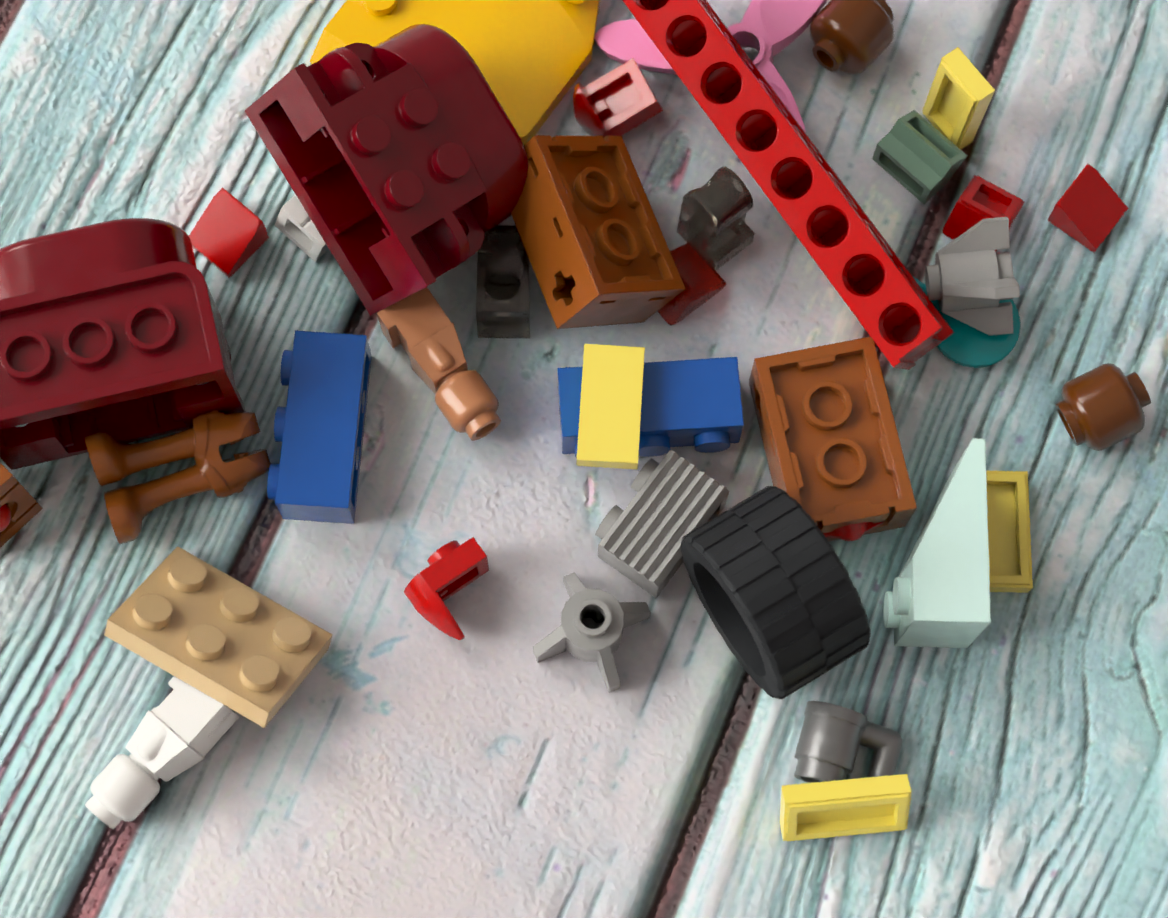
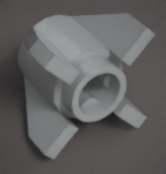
[925,217,1020,335]
[533,572,651,693]

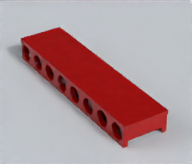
[622,0,955,370]

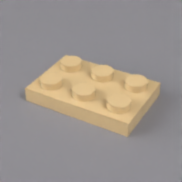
[105,546,332,728]

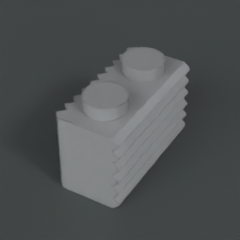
[595,450,729,598]

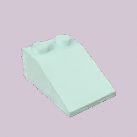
[883,438,991,648]

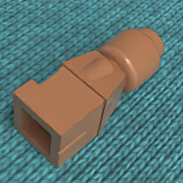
[377,287,501,441]

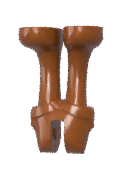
[85,410,271,544]

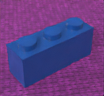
[267,330,372,524]
[558,357,744,458]

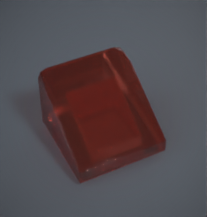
[657,242,727,325]

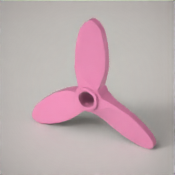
[594,0,827,133]

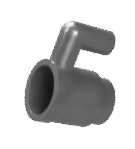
[794,701,902,783]

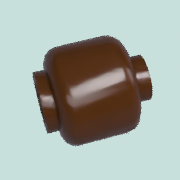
[810,0,894,74]
[1055,363,1151,451]

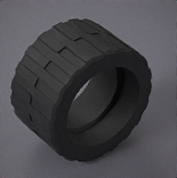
[680,486,870,699]

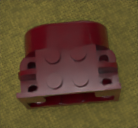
[245,24,528,316]
[0,218,246,470]

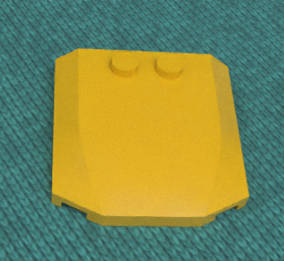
[310,0,600,145]

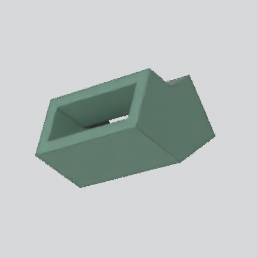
[872,110,967,205]

